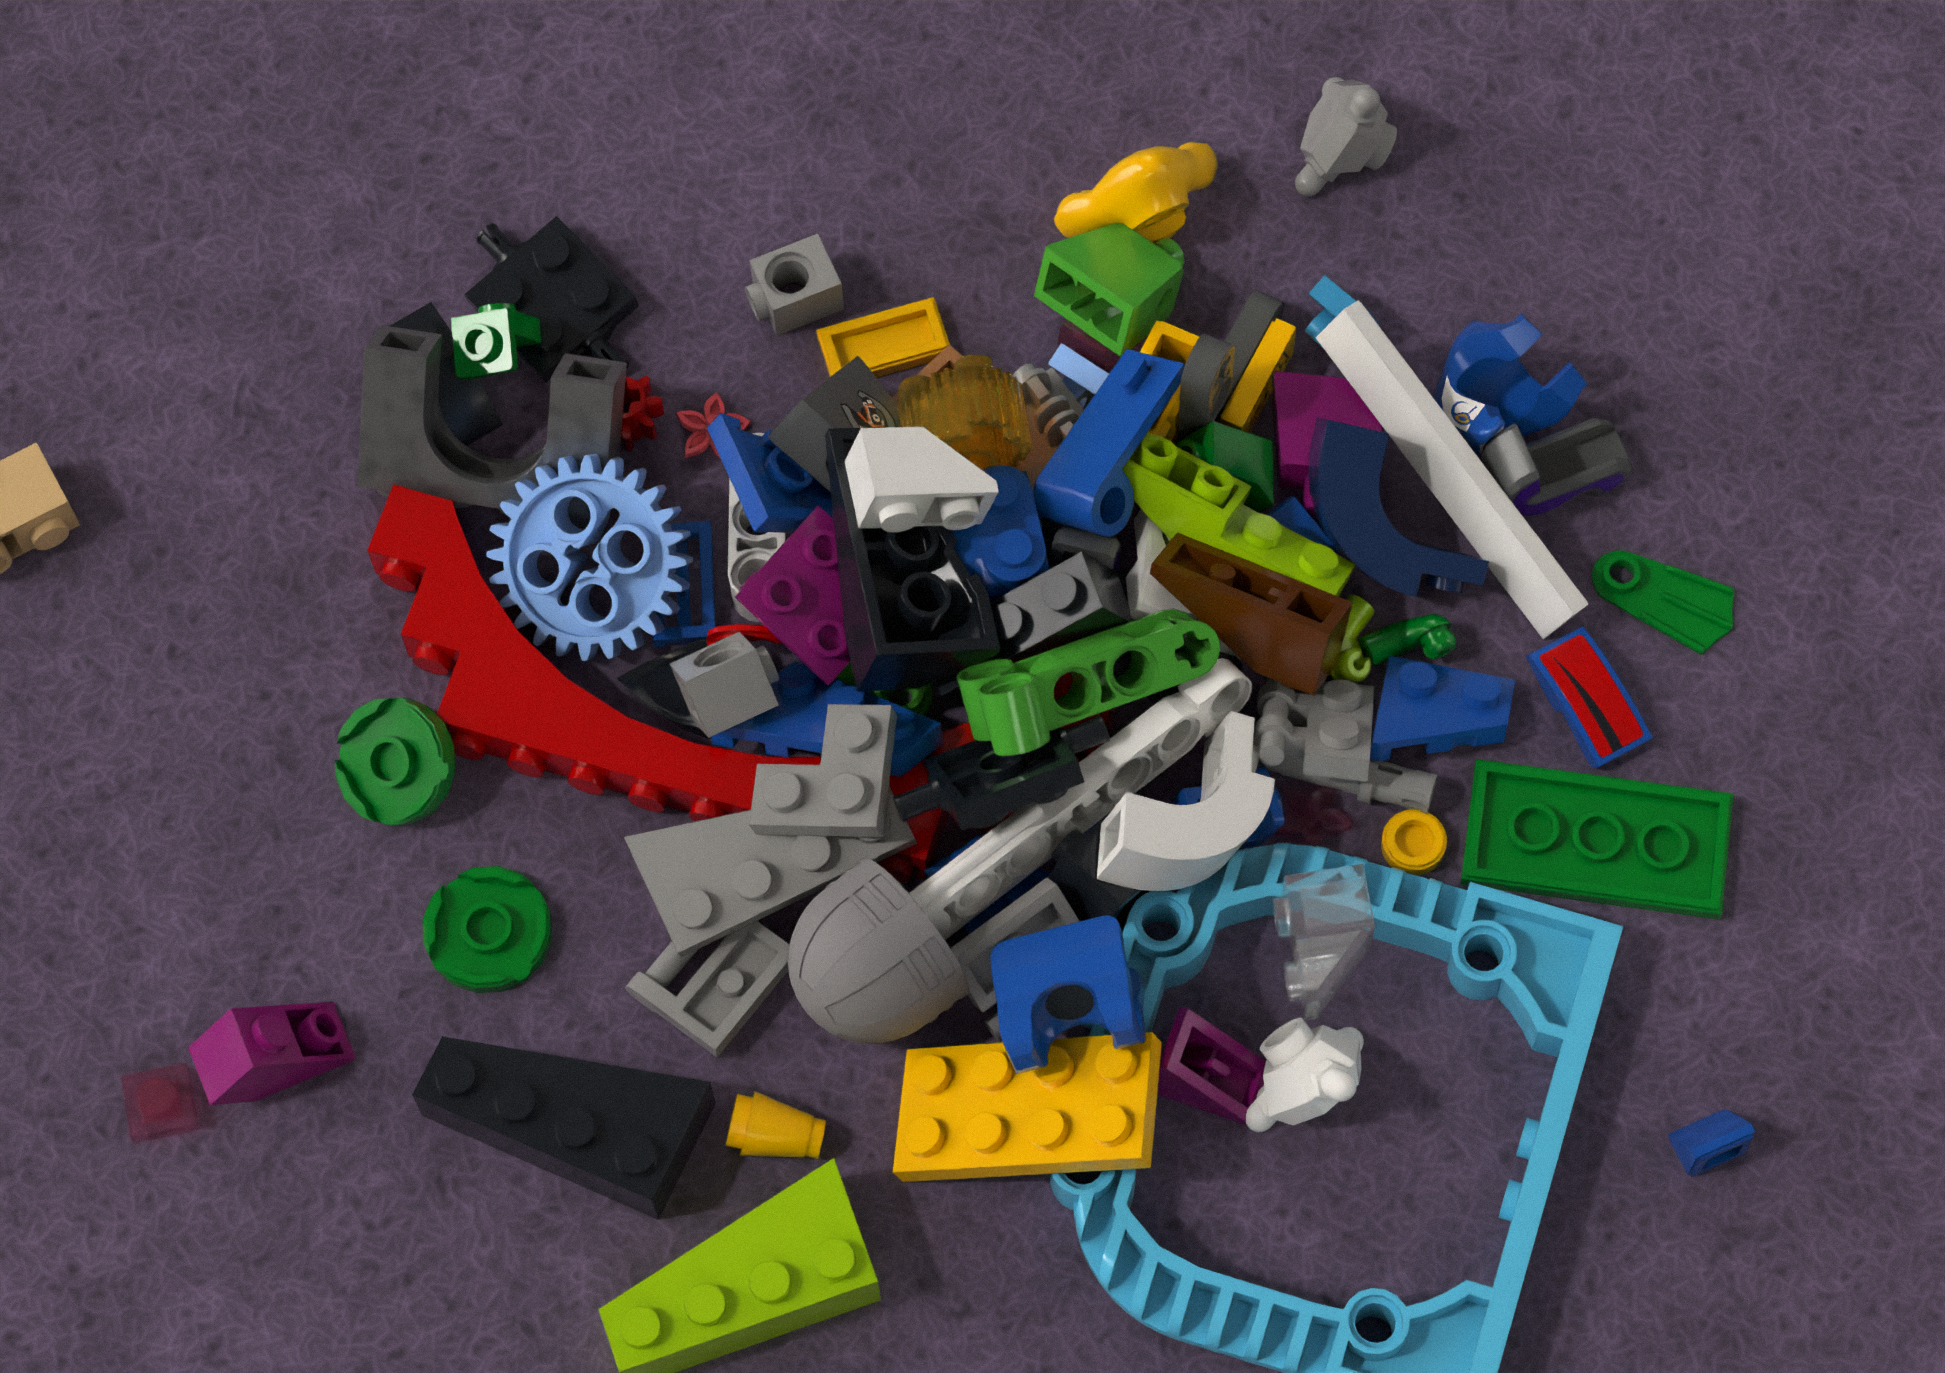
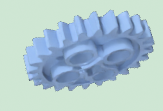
[487,453,693,661]

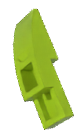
[1122,432,1355,596]

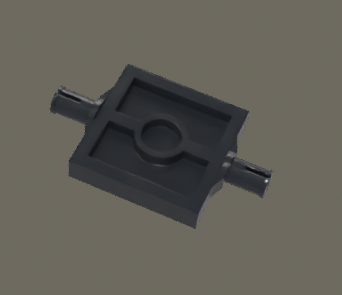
[464,216,639,383]
[893,715,1110,831]

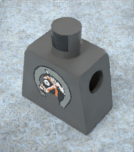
[767,356,914,492]

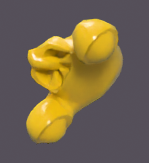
[1054,142,1218,243]

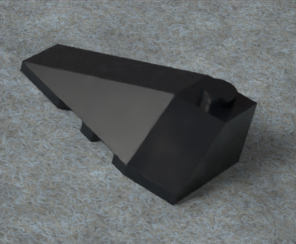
[825,427,1000,692]

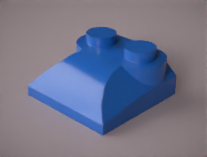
[951,465,1049,602]

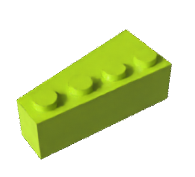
[598,1158,881,1373]

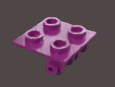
[735,505,850,686]

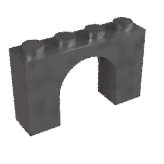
[358,325,627,527]

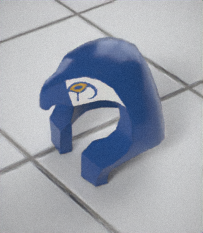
[1432,313,1587,456]

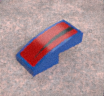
[1525,626,1653,768]

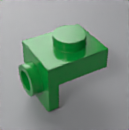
[451,303,542,380]

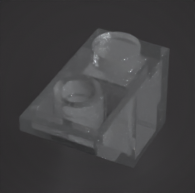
[1272,864,1375,1021]

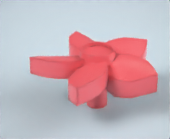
[676,392,751,459]

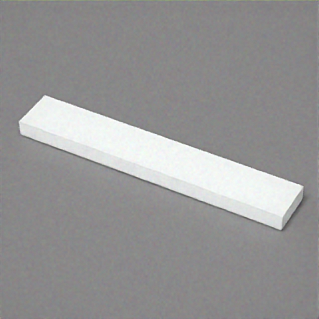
[1316,300,1588,639]

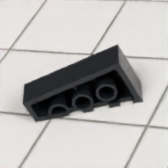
[412,1036,716,1220]

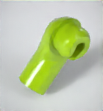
[1329,594,1374,684]

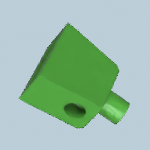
[1034,223,1184,357]

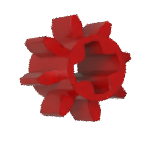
[621,376,664,452]

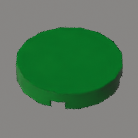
[335,697,455,825]
[423,866,552,993]

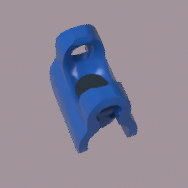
[990,915,1146,1074]

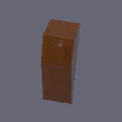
[1150,532,1353,696]

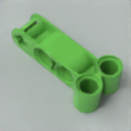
[956,608,1220,756]

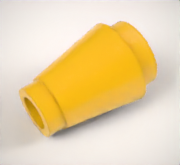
[725,1091,826,1159]

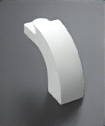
[1097,711,1275,891]

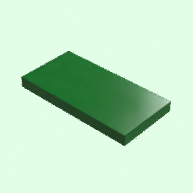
[1460,759,1733,920]

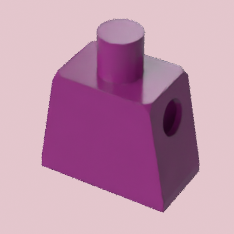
[1272,371,1385,522]

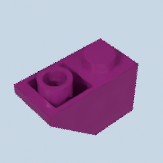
[188,1001,356,1105]

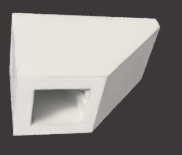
[845,427,999,532]

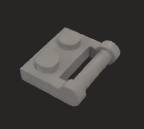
[625,921,789,1057]

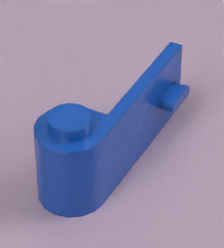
[1033,349,1185,537]

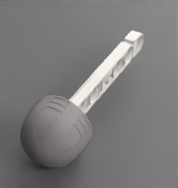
[788,658,1252,1044]

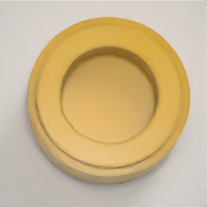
[1381,809,1447,876]

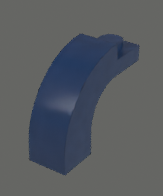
[1308,417,1489,597]

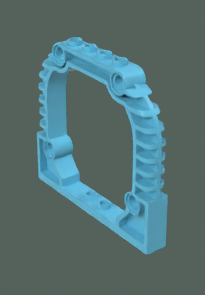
[1050,843,1623,1373]

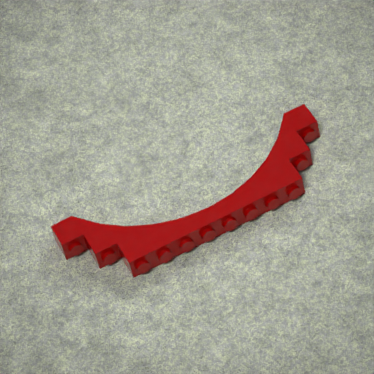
[367,484,1118,883]

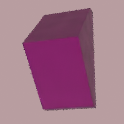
[1157,1008,1266,1125]

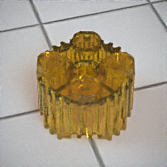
[897,354,1033,470]

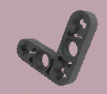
[1178,290,1285,440]

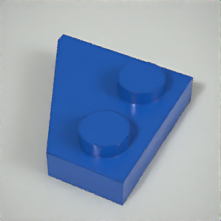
[1370,656,1515,761]

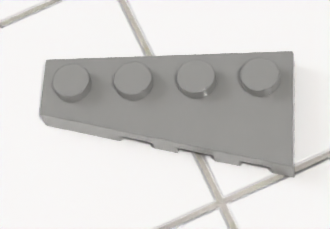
[624,786,917,957]

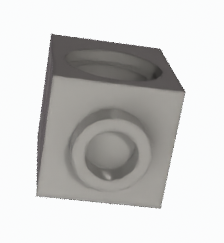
[745,234,844,336]
[670,632,779,738]

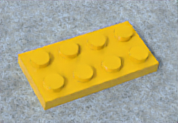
[893,1032,1162,1182]

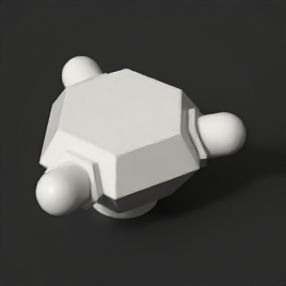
[1246,1018,1364,1132]

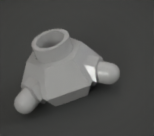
[1295,77,1397,197]

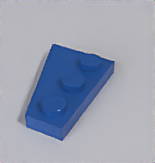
[707,413,833,533]
[712,661,943,777]

